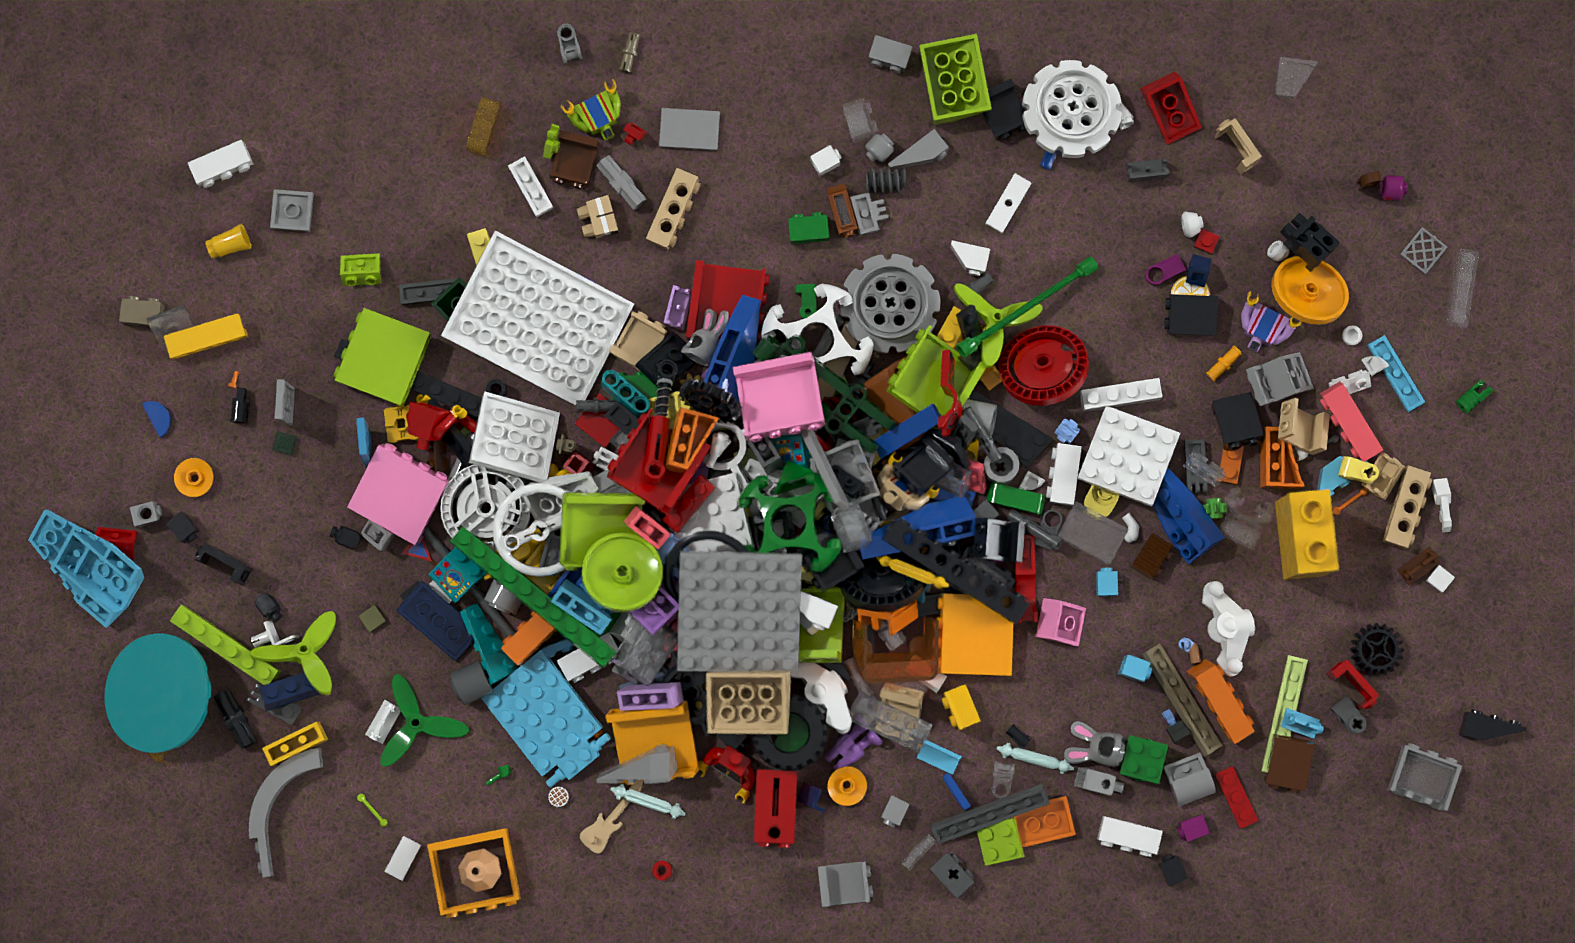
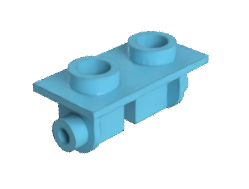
[1280,708,1324,739]

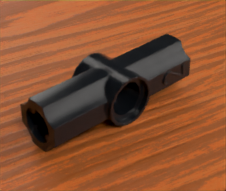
[213,689,257,749]

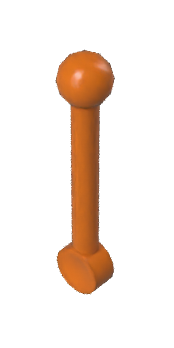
[1332,488,1368,515]

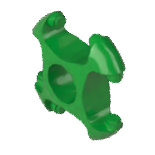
[738,472,841,572]

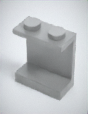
[818,861,873,907]

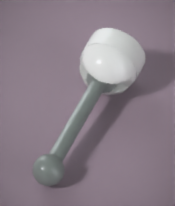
[1292,435,1339,461]

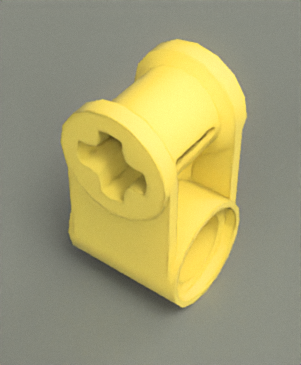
[1338,456,1379,483]

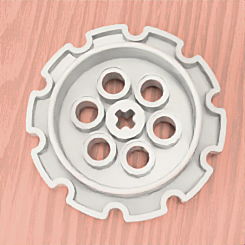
[1022,60,1122,158]

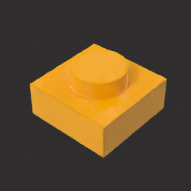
[979,365,1002,391]

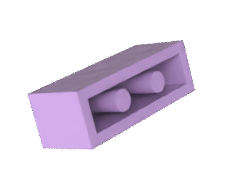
[617,682,684,711]

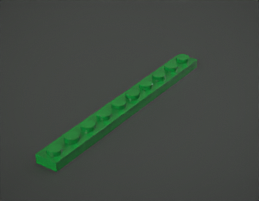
[450,527,616,668]

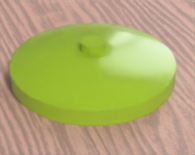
[582,533,663,612]

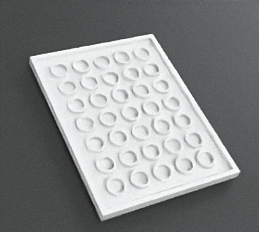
[441,231,634,406]

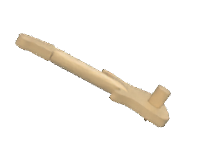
[580,781,643,854]

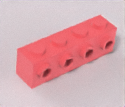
[1320,381,1383,462]

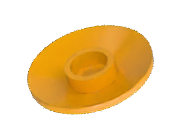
[174,458,214,497]
[827,766,867,806]

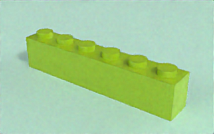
[170,605,282,685]

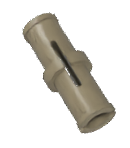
[619,32,641,73]

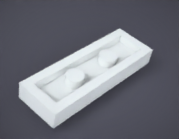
[508,156,553,217]

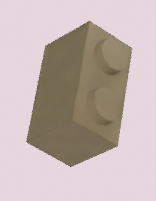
[119,296,164,328]

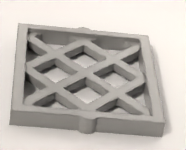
[1400,227,1447,274]

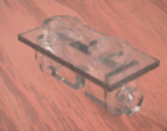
[1183,451,1226,487]

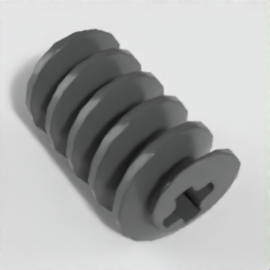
[866,168,906,193]

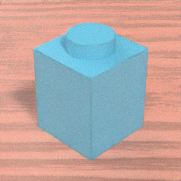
[1096,568,1118,596]

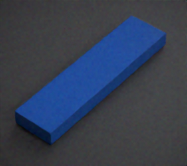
[874,403,941,459]

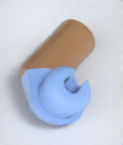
[1178,638,1201,664]

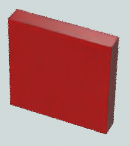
[575,394,620,449]

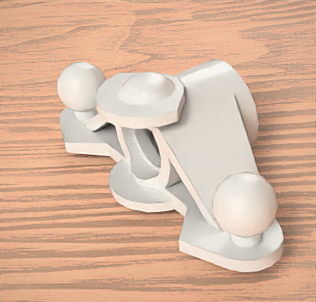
[1202,581,1255,677]
[790,663,851,734]

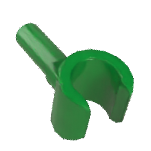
[485,765,511,786]

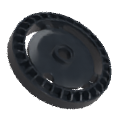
[839,547,929,612]

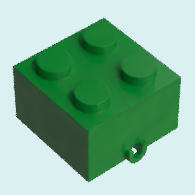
[1120,735,1168,785]

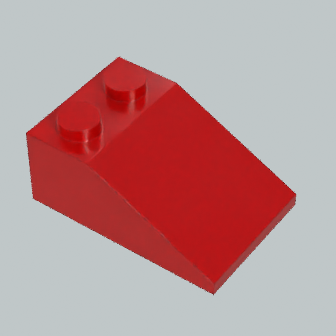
[1140,71,1202,145]

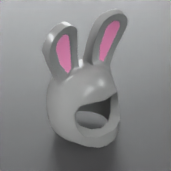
[681,309,729,366]
[1064,721,1126,767]

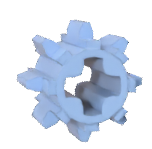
[1054,418,1081,444]

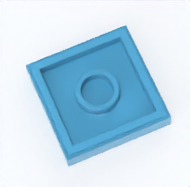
[356,417,373,468]

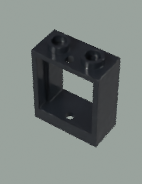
[748,511,797,553]

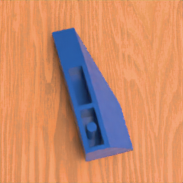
[704,295,761,402]
[1153,467,1225,565]
[857,495,976,559]

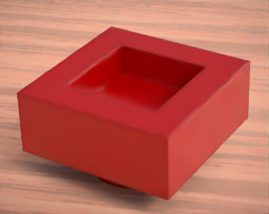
[1194,229,1219,255]

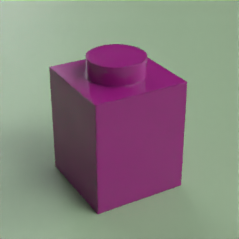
[1177,814,1210,842]

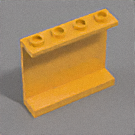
[935,594,1013,676]
[606,701,699,785]

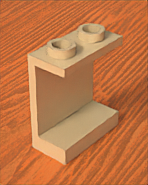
[1278,398,1330,455]

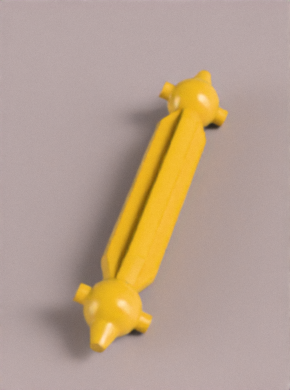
[876,555,949,588]

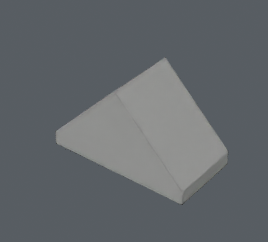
[360,520,396,551]

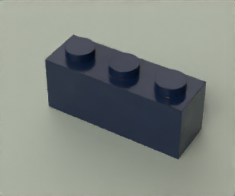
[259,673,320,711]

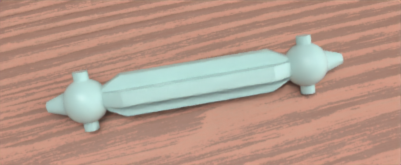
[997,743,1074,774]
[610,784,686,819]

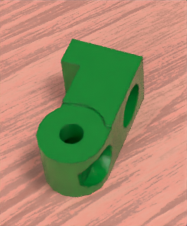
[796,284,817,319]

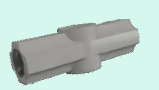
[596,155,646,210]

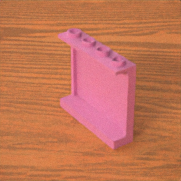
[733,352,825,442]
[347,443,450,545]

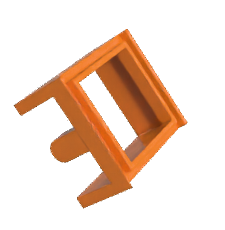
[857,599,918,636]

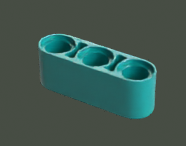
[601,370,650,418]

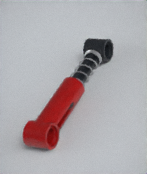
[642,359,677,485]

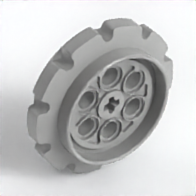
[840,254,940,354]

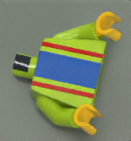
[561,79,621,141]

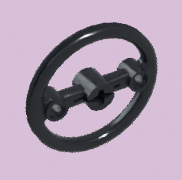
[663,530,748,604]

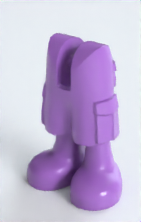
[824,715,883,770]

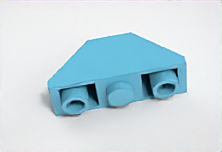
[1317,456,1368,496]

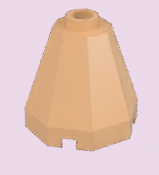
[458,849,502,892]

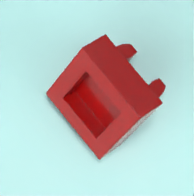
[623,122,648,145]

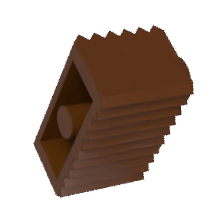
[1131,533,1173,580]

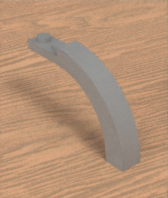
[249,748,323,877]

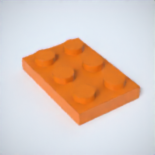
[1010,796,1076,848]

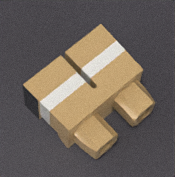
[577,195,619,238]

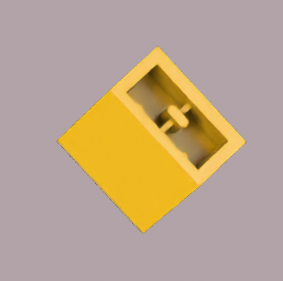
[941,684,981,730]

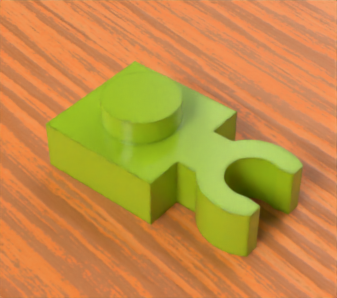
[543,124,560,159]

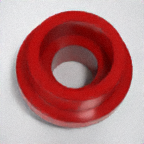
[652,861,672,881]

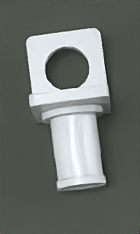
[251,621,299,648]

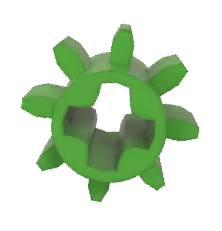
[1202,498,1227,519]

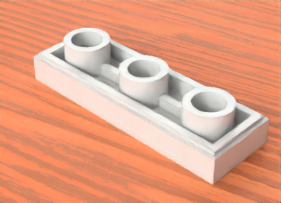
[985,173,1032,234]

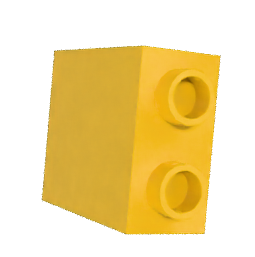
[1275,489,1339,580]

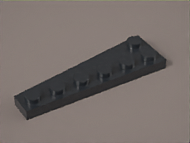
[968,390,1053,468]

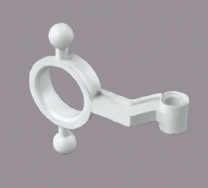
[701,421,766,516]

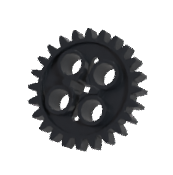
[679,379,742,424]

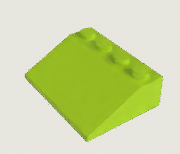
[919,34,992,125]

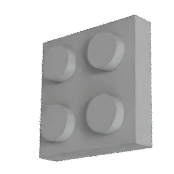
[270,189,314,232]

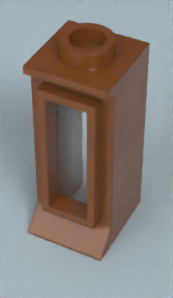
[826,183,858,238]

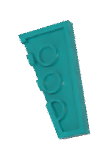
[460,603,518,685]

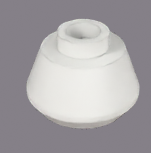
[1181,212,1203,238]

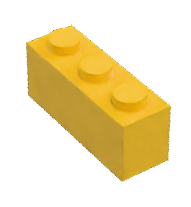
[262,722,328,766]

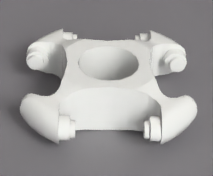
[761,284,874,392]

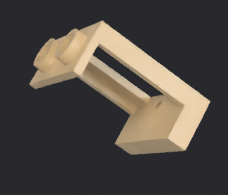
[1214,118,1262,175]

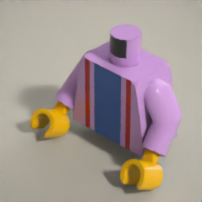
[1241,291,1302,353]

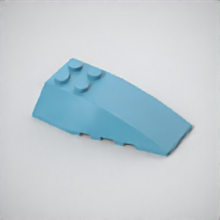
[28,509,144,628]

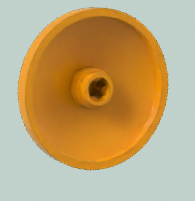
[1271,256,1349,325]

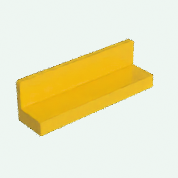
[164,313,248,360]

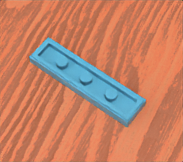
[1367,335,1425,412]

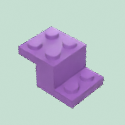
[629,576,679,636]

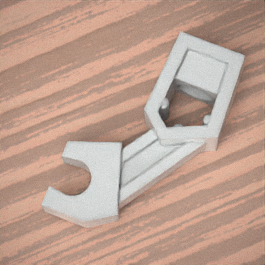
[1432,478,1452,532]

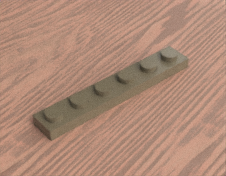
[1142,643,1222,757]

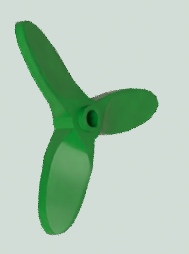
[380,674,469,767]

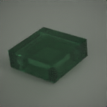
[272,431,297,455]

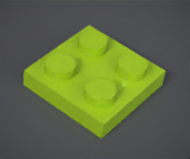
[977,818,1025,866]

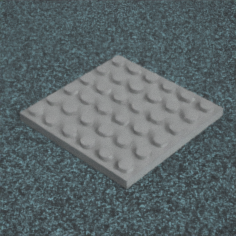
[677,551,802,673]

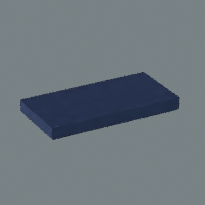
[396,581,474,662]

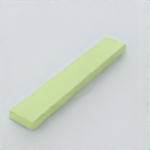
[1261,655,1308,773]

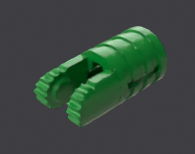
[1455,379,1494,414]

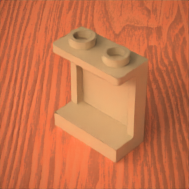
[609,311,667,371]
[875,682,924,742]

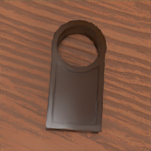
[1356,171,1382,191]

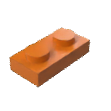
[1217,446,1244,485]

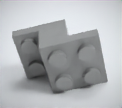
[1246,352,1314,406]

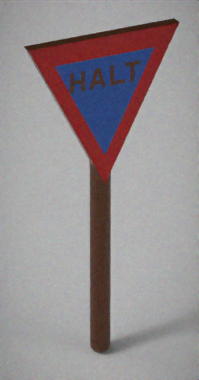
[401,538,438,567]

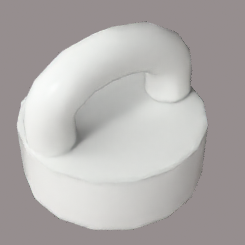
[1267,241,1290,261]

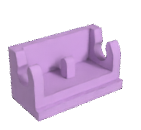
[664,285,692,330]

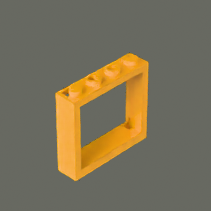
[427,828,521,918]

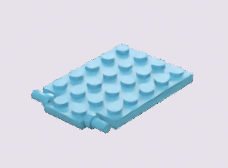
[482,649,611,787]

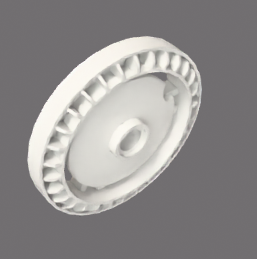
[440,464,531,552]

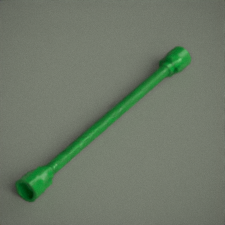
[956,256,1098,358]

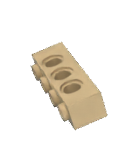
[646,168,701,251]
[1382,466,1432,549]

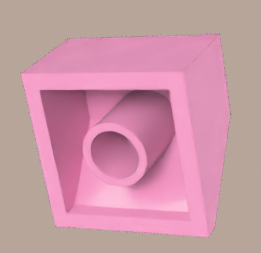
[1036,598,1086,647]

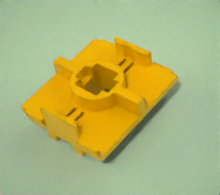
[384,405,418,443]

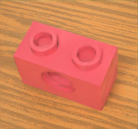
[624,506,671,550]

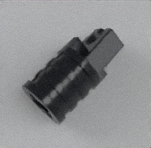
[230,387,250,424]

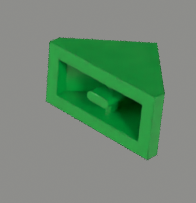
[774,460,814,495]

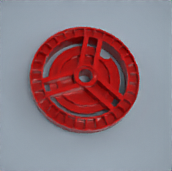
[999,325,1089,406]

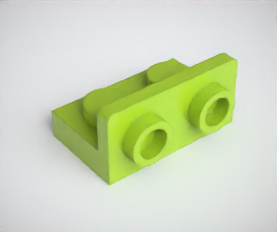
[340,253,382,286]

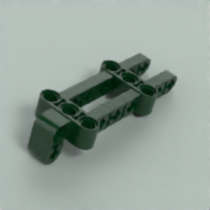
[752,334,897,454]

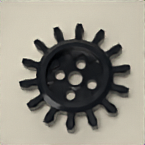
[647,650,713,737]

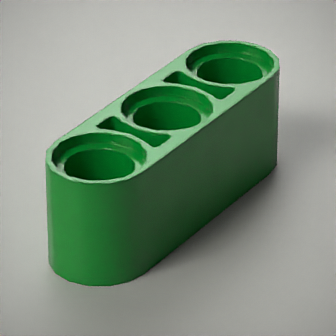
[987,482,1046,516]

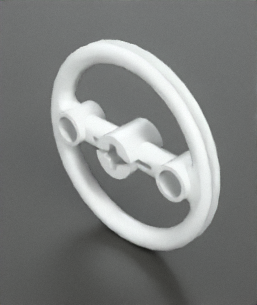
[493,483,566,577]

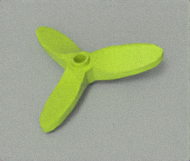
[954,284,1043,368]
[250,611,336,695]

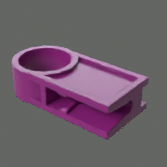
[1145,254,1186,286]

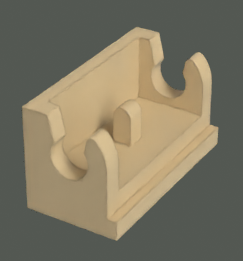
[1361,452,1406,500]

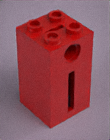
[754,769,797,848]

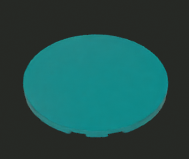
[104,633,211,753]

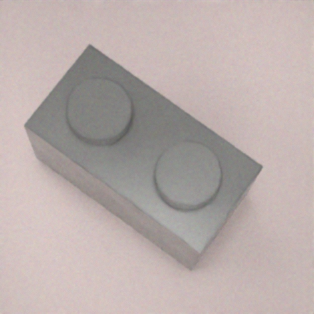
[868,35,913,73]

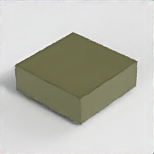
[359,605,386,632]

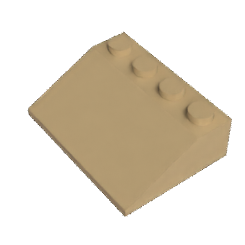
[706,670,790,734]

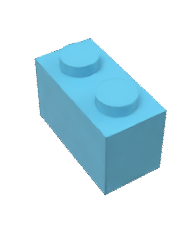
[1118,655,1152,683]

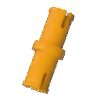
[1206,345,1242,382]

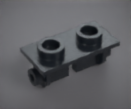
[831,464,865,499]

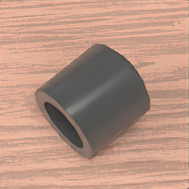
[450,660,494,705]

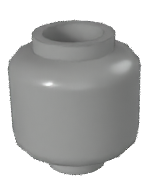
[865,133,894,162]

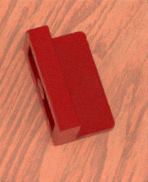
[95,527,137,561]

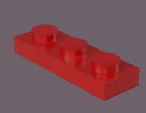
[662,475,716,533]
[1214,766,1259,829]

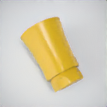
[206,224,251,258]

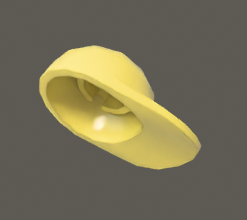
[1084,485,1119,518]

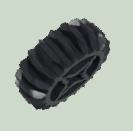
[1350,623,1404,677]

